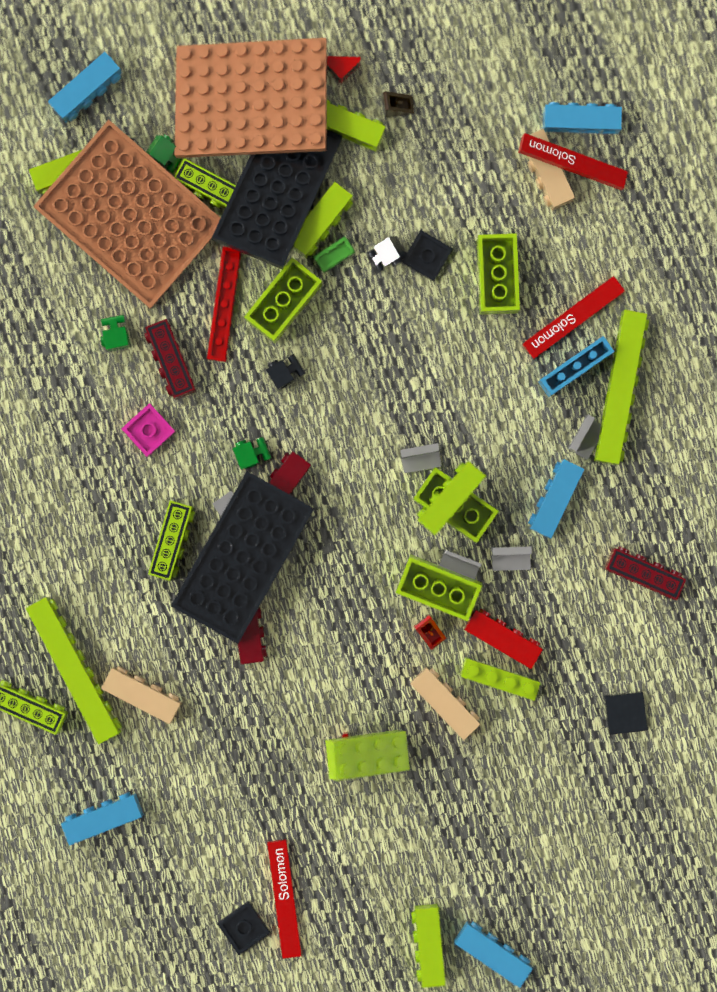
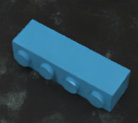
[48,52,122,123]
[543,102,622,134]
[538,336,614,397]
[528,459,584,539]
[61,792,144,846]
[454,921,533,988]

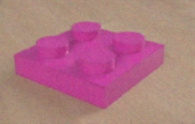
[121,403,176,457]

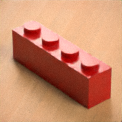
[464,609,543,669]

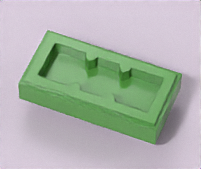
[313,236,355,273]

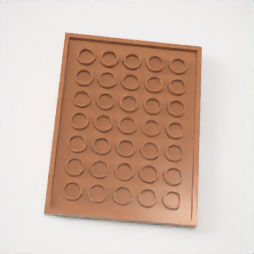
[175,38,327,158]
[33,120,220,309]

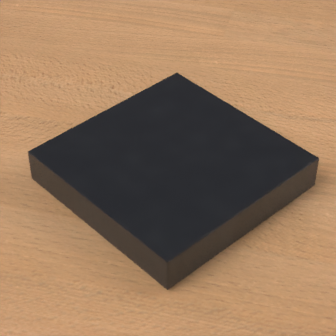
[402,230,453,282]
[604,692,648,735]
[217,900,271,955]

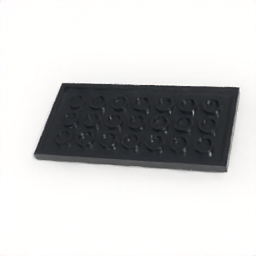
[212,129,343,270]
[171,471,314,644]

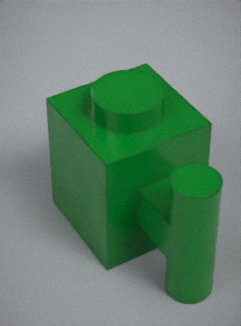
[146,134,182,173]
[100,315,131,352]
[232,437,271,470]

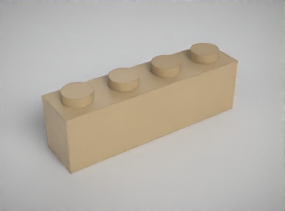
[524,129,575,211]
[101,666,182,724]
[410,667,480,740]

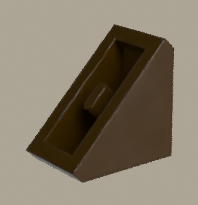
[383,91,415,118]

